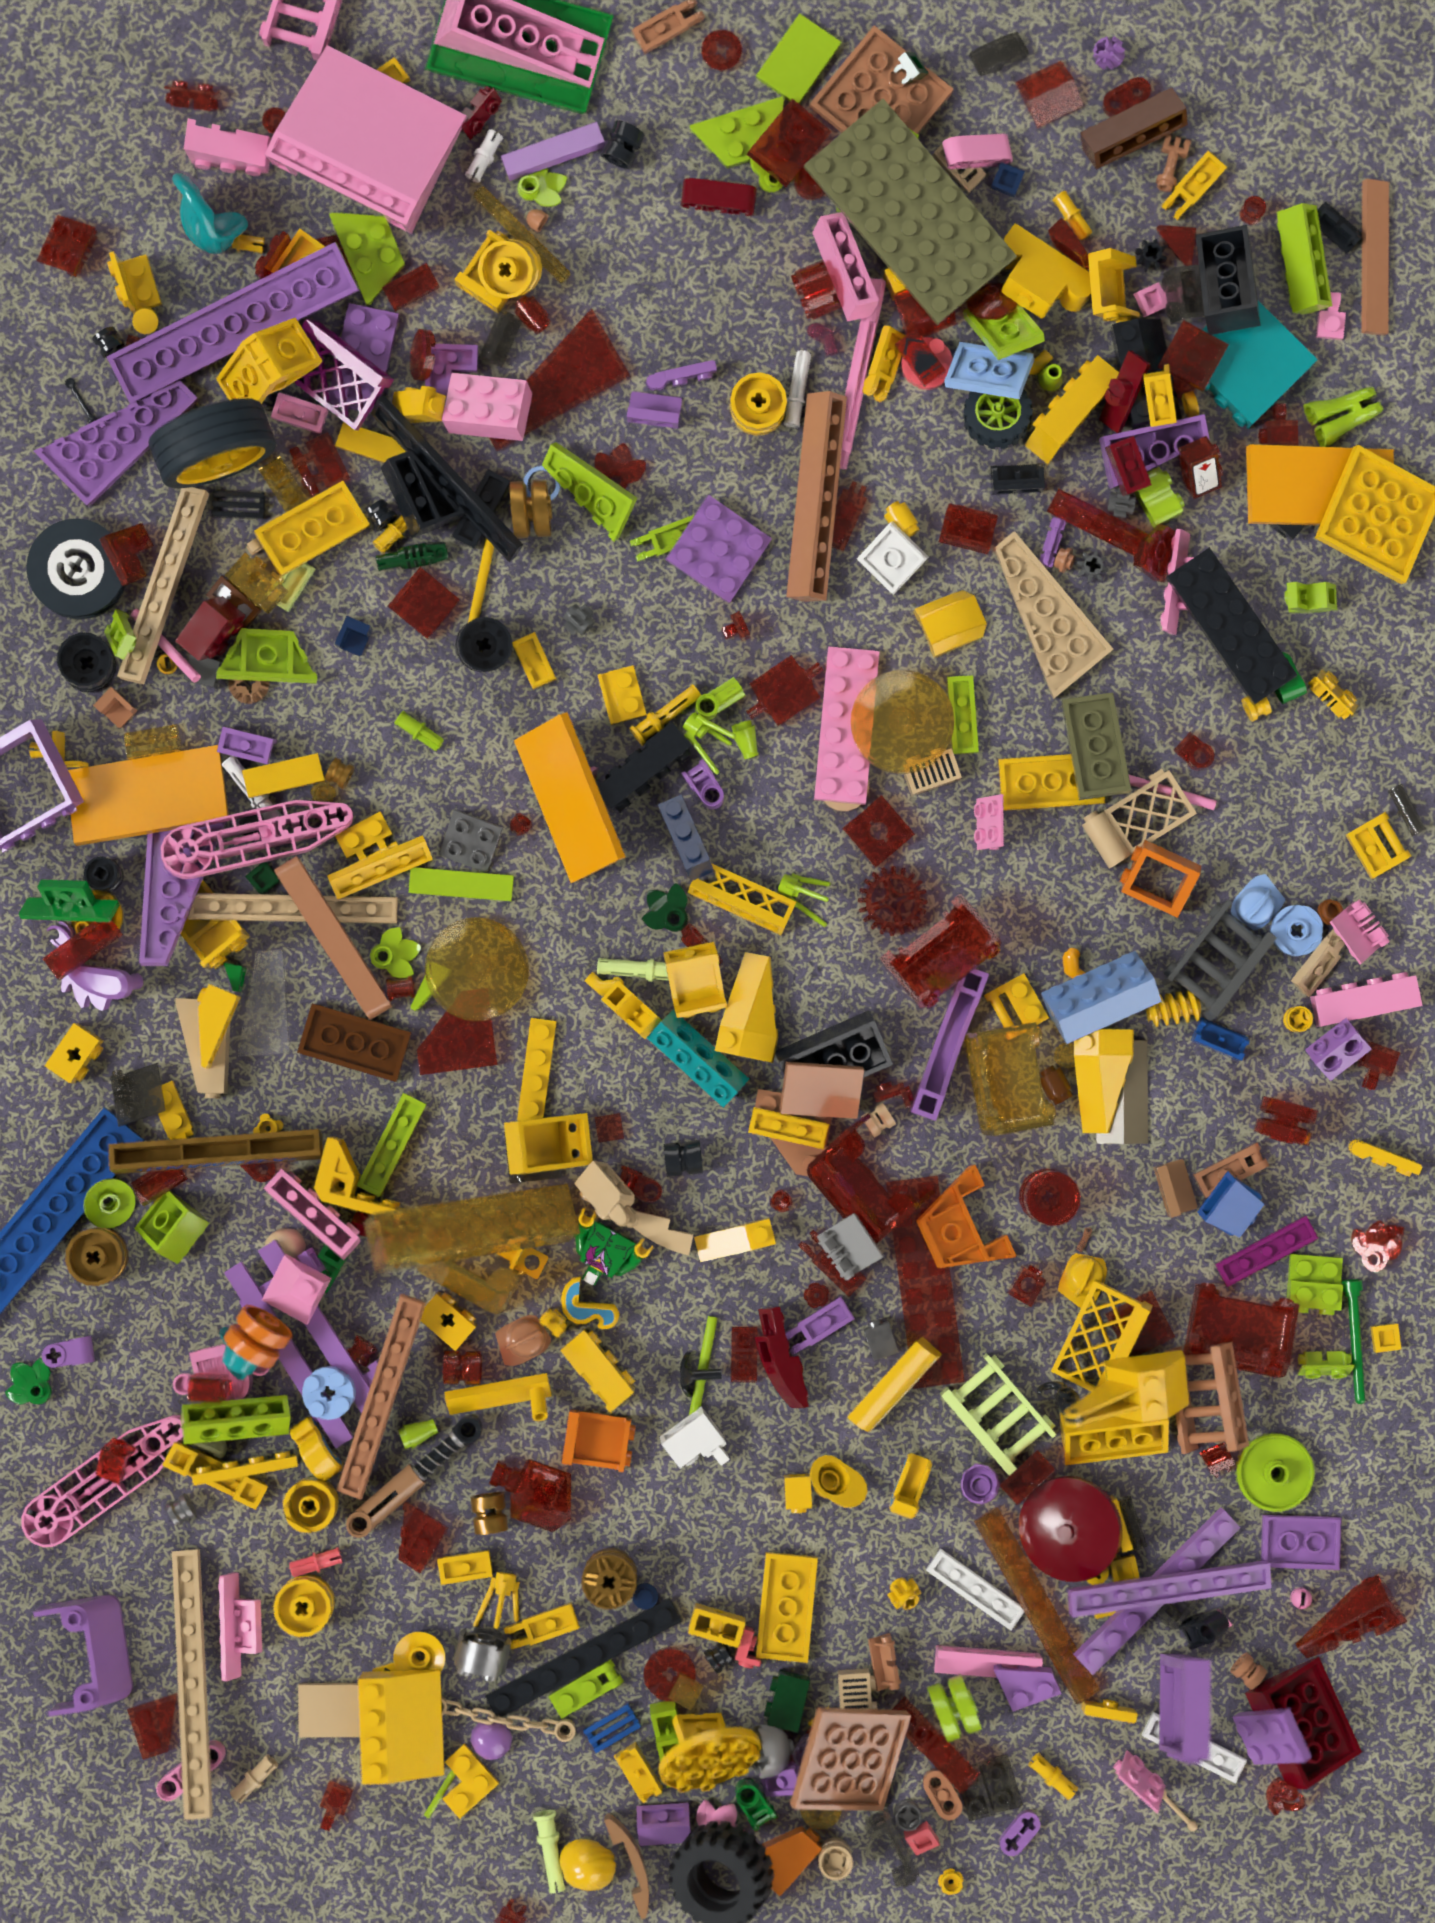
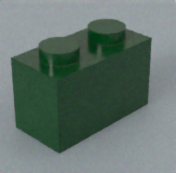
[763,1669,810,1733]

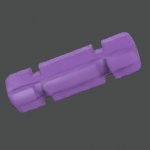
[1039,517,1066,568]

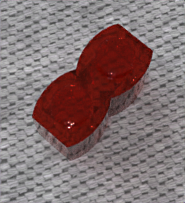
[187,1373,232,1403]

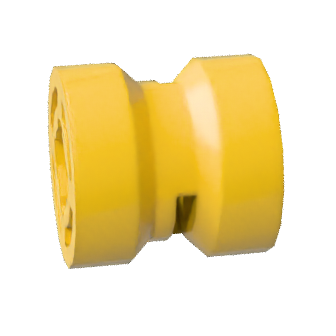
[1283,1006,1313,1032]

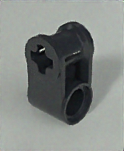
[1177,1611,1229,1650]

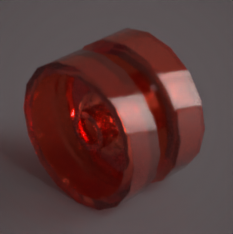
[1253,1096,1319,1146]

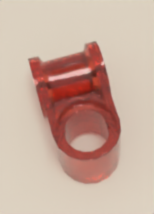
[619,1165,663,1203]

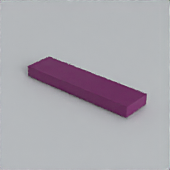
[1215,1215,1319,1287]

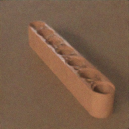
[274,856,393,1020]

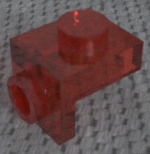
[872,1081,914,1109]

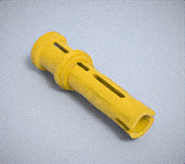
[629,684,701,746]

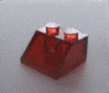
[510,1459,571,1533]

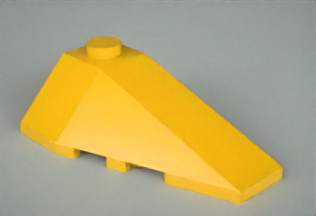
[715,952,778,1063]

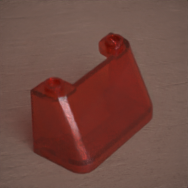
[879,893,1001,1008]
[1183,1283,1300,1378]

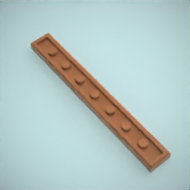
[337,1293,426,1500]

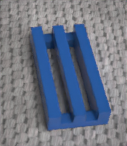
[583,1703,641,1753]

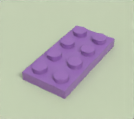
[329,303,399,413]

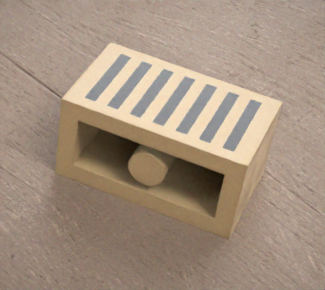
[901,746,962,796]
[837,1668,877,1709]

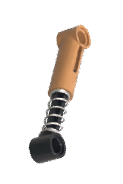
[346,1415,483,1538]

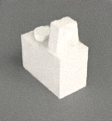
[660,1406,730,1468]

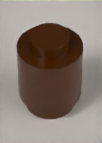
[1037,1065,1073,1105]

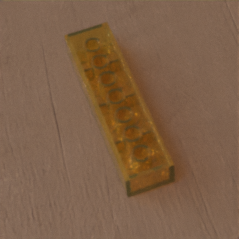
[364,1183,580,1273]

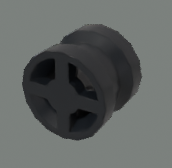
[92,326,125,358]
[364,499,397,531]
[704,1642,735,1674]

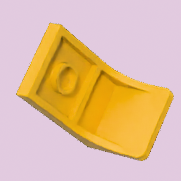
[180,880,251,970]

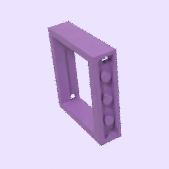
[0,719,84,853]
[1159,1653,1211,1764]

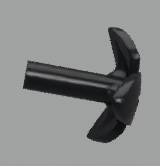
[680,1352,722,1397]

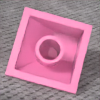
[262,1254,331,1325]

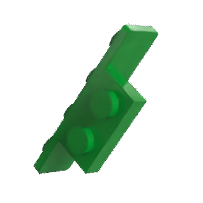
[18,879,120,922]

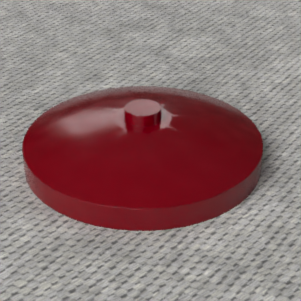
[1019,1476,1122,1582]

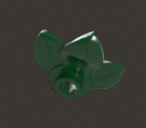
[642,883,688,932]

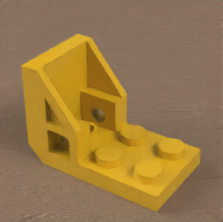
[216,317,322,404]
[314,1136,405,1221]

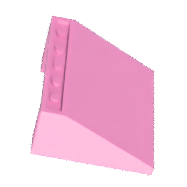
[265,45,467,234]

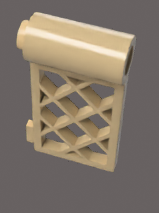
[1082,769,1197,869]

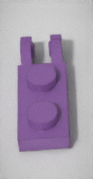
[646,360,717,391]
[785,1296,855,1355]

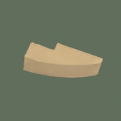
[633,1210,694,1256]

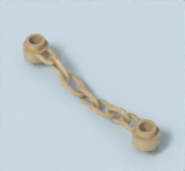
[442,1696,576,1742]

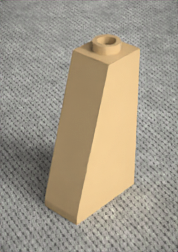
[176,998,231,1099]

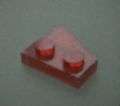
[398,1501,449,1573]
[127,1693,178,1760]

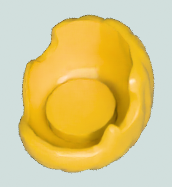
[560,1839,616,1891]

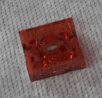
[842,795,915,868]

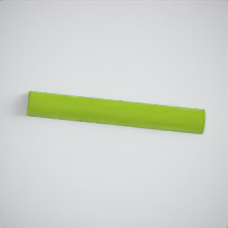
[424,1770,456,1818]

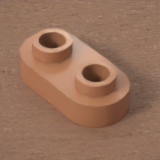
[923,1769,962,1820]

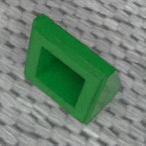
[224,963,247,992]

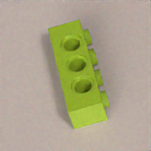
[181,1395,291,1444]

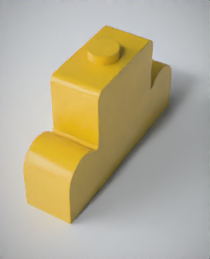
[1001,223,1091,318]

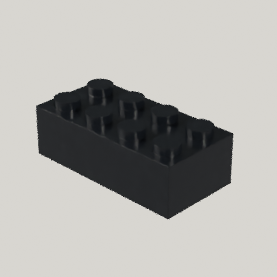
[1196,225,1261,335]

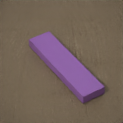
[501,122,605,181]

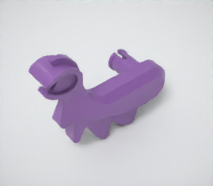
[47,921,143,1011]

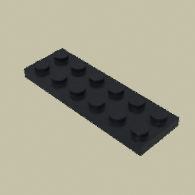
[1166,547,1297,705]

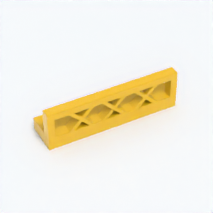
[688,864,796,935]

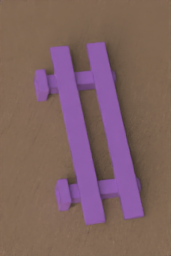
[224,1239,379,1448]

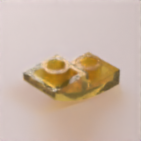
[258,456,308,512]

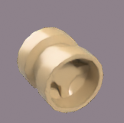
[861,1103,896,1138]

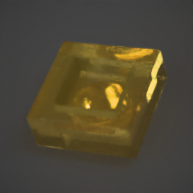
[668,1673,704,1710]

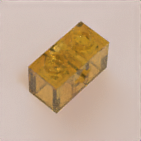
[225,553,289,614]

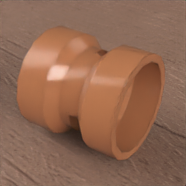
[1230,1652,1267,1690]

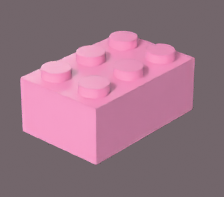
[442,373,532,441]

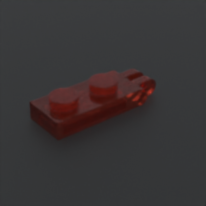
[832,481,867,552]

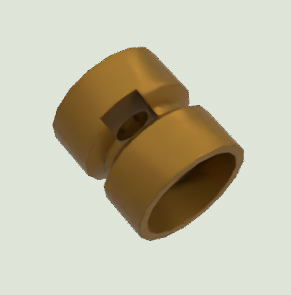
[471,1492,508,1535]

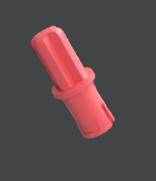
[289,1547,343,1577]

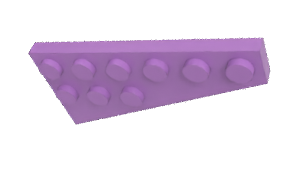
[34,380,199,507]
[139,822,226,966]

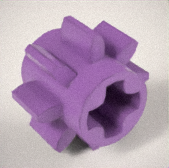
[1093,36,1125,69]

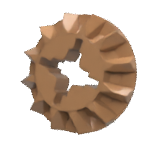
[228,679,270,704]

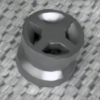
[165,1493,197,1526]

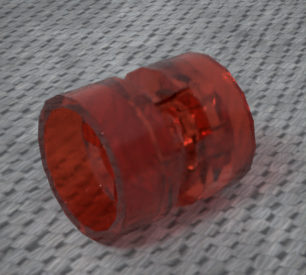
[443,1350,482,1385]

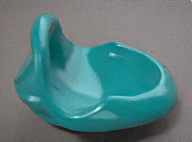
[172,173,248,254]

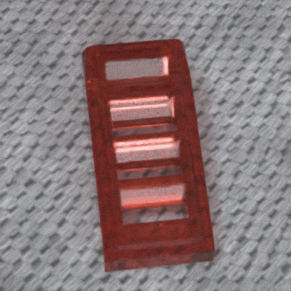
[1048,218,1089,270]

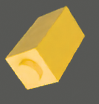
[392,386,446,423]

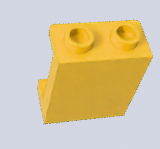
[454,229,511,314]
[1088,248,1140,323]
[663,942,727,1018]

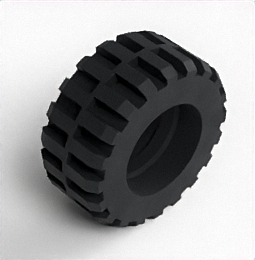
[668,1821,774,1923]

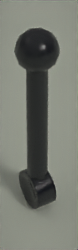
[65,378,98,424]

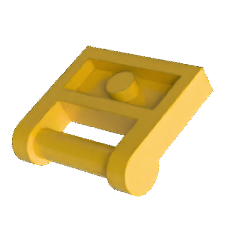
[1345,812,1411,879]
[983,973,1049,1041]

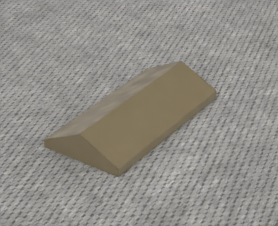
[1096,1040,1148,1144]

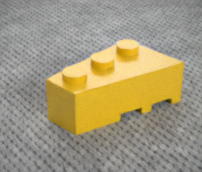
[560,1329,635,1413]

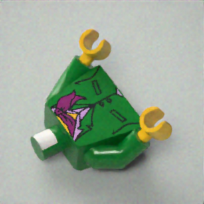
[575,1208,654,1286]

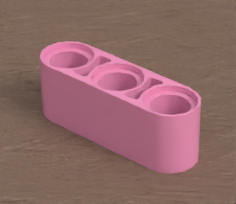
[942,134,1013,169]
[157,1740,226,1801]

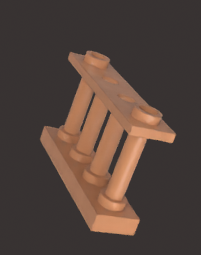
[1165,1342,1249,1454]

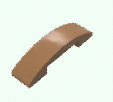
[604,1813,649,1920]

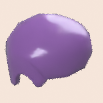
[960,1464,1000,1505]
[470,1720,512,1760]

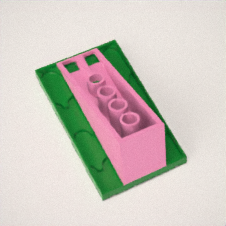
[424,0,614,114]

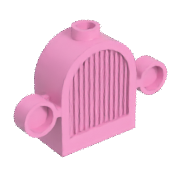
[173,1343,270,1402]

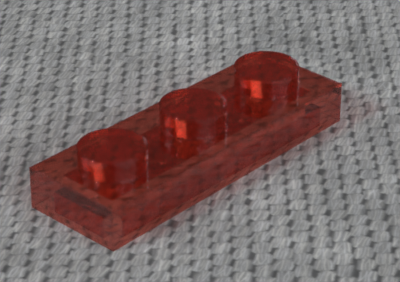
[42,920,123,981]

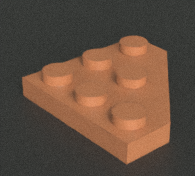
[755,1089,832,1179]

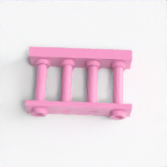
[260,0,342,61]

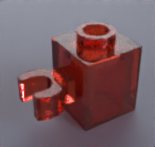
[1258,403,1299,446]
[1357,1042,1400,1090]

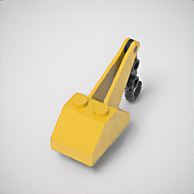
[1037,1350,1189,1427]

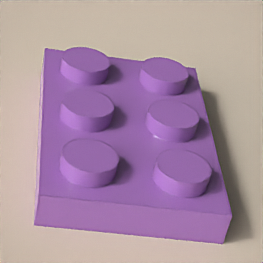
[1232,1709,1311,1765]

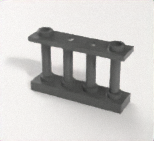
[1161,899,1277,1021]

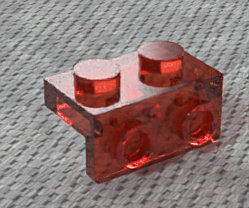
[938,503,998,555]

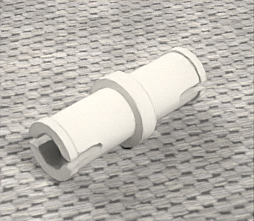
[465,129,503,183]

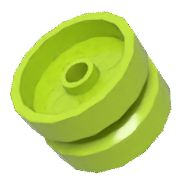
[927,1674,982,1743]

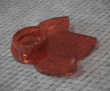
[594,443,646,489]
[1351,1220,1403,1272]

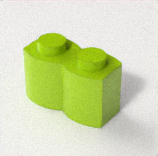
[1134,467,1185,529]

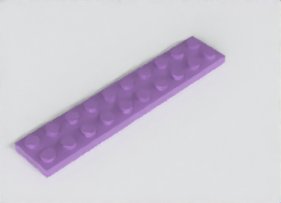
[107,242,360,404]

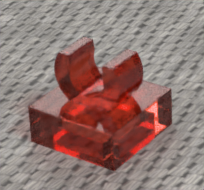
[722,611,750,642]
[1199,1442,1235,1478]
[494,1898,526,1923]

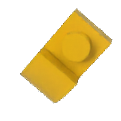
[601,980,662,1039]

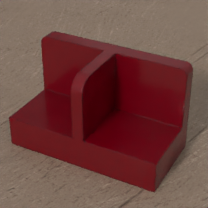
[1105,436,1152,496]

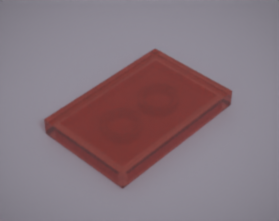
[746,98,832,187]

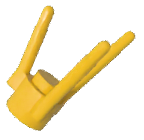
[473,1572,520,1629]

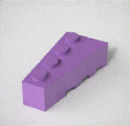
[1099,414,1210,489]

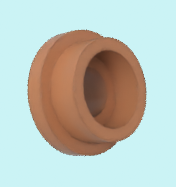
[1054,547,1076,573]

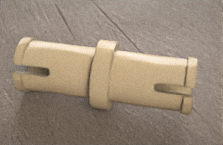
[230,1754,278,1804]

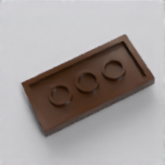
[297,1003,412,1082]

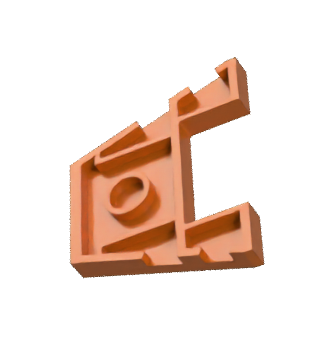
[916,1165,1016,1268]

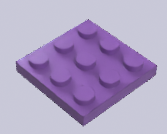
[665,495,772,603]

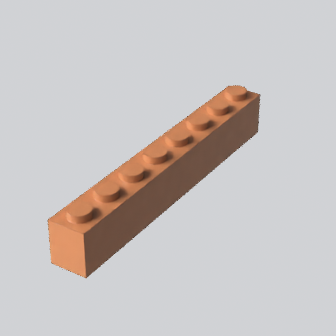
[786,391,847,602]

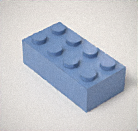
[1041,951,1162,1044]

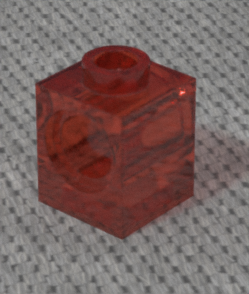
[1006,1265,1047,1307]

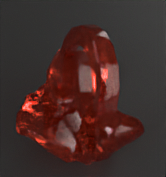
[1266,1777,1306,1816]

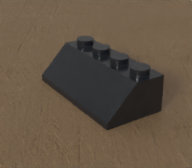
[1110,319,1182,430]
[775,1010,893,1078]

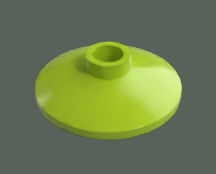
[84,1178,135,1229]

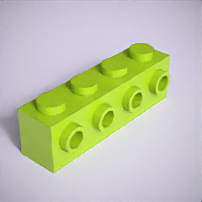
[1277,203,1332,315]

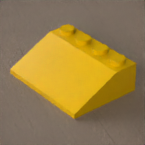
[358,1670,445,1784]

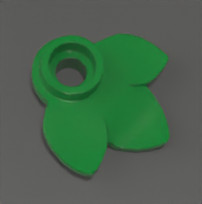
[5,1358,52,1405]

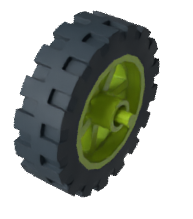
[964,389,1033,449]

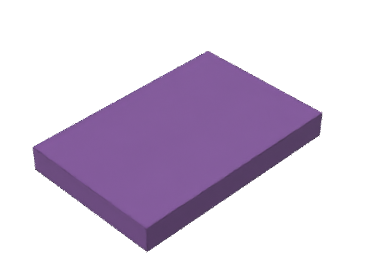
[1261,1514,1341,1570]

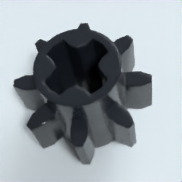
[1135,238,1167,272]

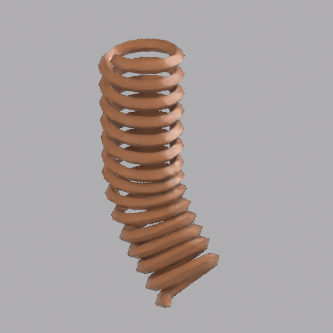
[1076,1227,1092,1253]

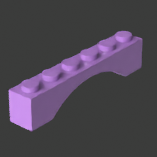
[909,965,989,1121]

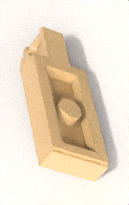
[1291,929,1345,997]

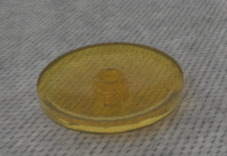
[850,670,954,774]
[425,917,529,1021]

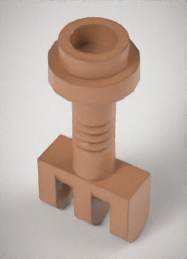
[1156,134,1191,192]

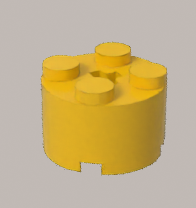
[283,1476,339,1533]

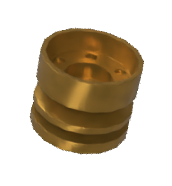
[582,1548,637,1610]

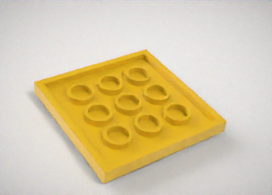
[1315,445,1435,584]

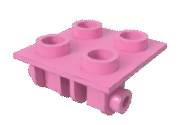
[974,794,1004,850]
[1330,899,1390,964]
[1113,1750,1166,1813]

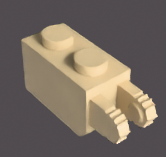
[574,1161,639,1228]

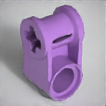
[681,759,724,809]
[42,1336,95,1367]

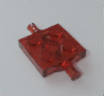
[746,655,824,727]

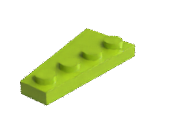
[542,442,637,542]

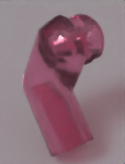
[807,323,838,356]

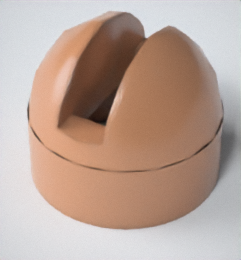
[526,209,548,232]

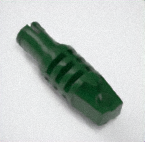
[376,542,448,571]

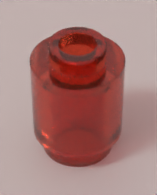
[514,295,551,335]

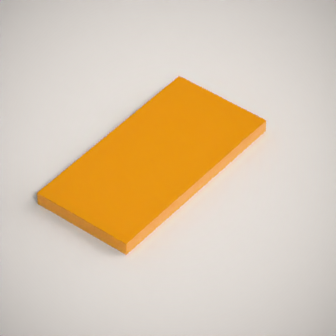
[1246,444,1394,526]
[514,712,625,883]
[68,745,229,846]

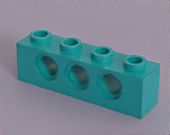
[647,1010,749,1108]

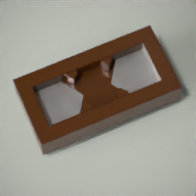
[206,575,263,629]

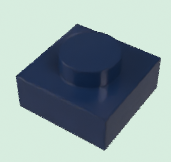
[991,162,1025,198]

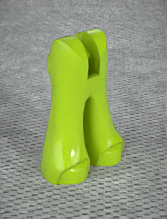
[1303,387,1384,447]

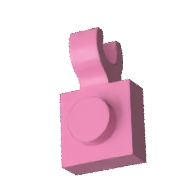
[1316,292,1346,340]

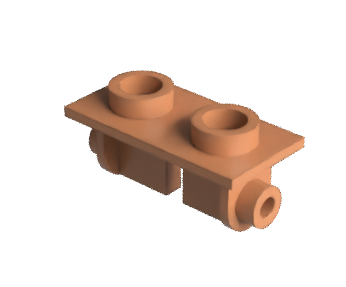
[868,1633,902,1691]

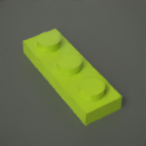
[947,675,979,755]

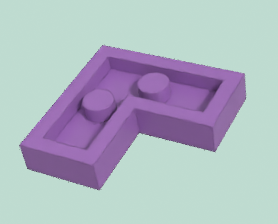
[425,343,479,397]

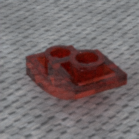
[731,1327,758,1383]

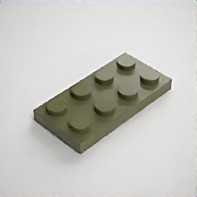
[1061,692,1131,800]

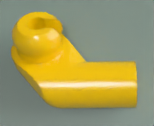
[585,972,624,996]

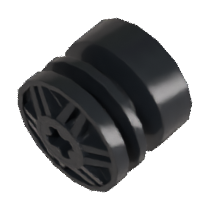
[455,617,513,672]
[57,632,116,693]

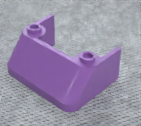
[33,1595,133,1717]

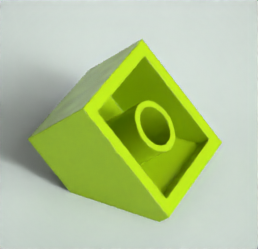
[134,1187,209,1264]

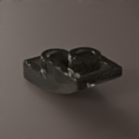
[969,32,1029,76]

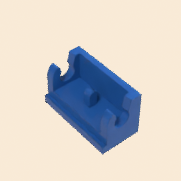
[1190,1017,1250,1061]

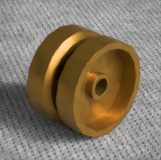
[510,479,552,539]
[65,1227,129,1286]

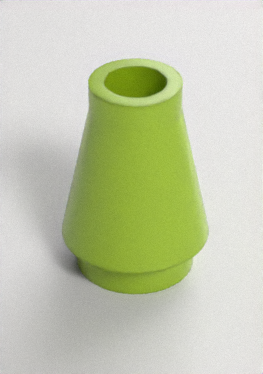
[1038,364,1064,391]
[731,720,759,759]
[398,1419,438,1449]

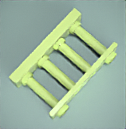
[939,1353,1056,1475]

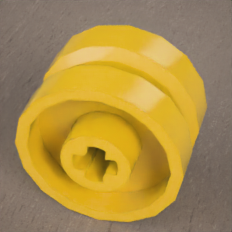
[478,239,542,299]
[730,372,787,436]
[273,1574,335,1637]

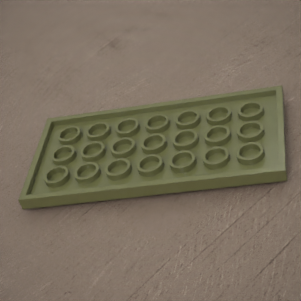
[804,99,1017,325]

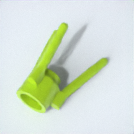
[682,712,736,775]
[777,873,831,927]

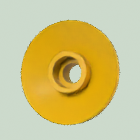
[393,1631,446,1672]

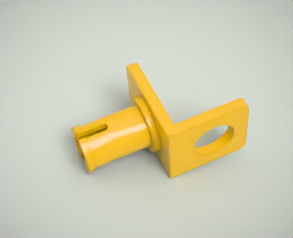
[29,731,89,768]
[489,1236,548,1279]

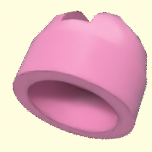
[1290,1587,1312,1609]

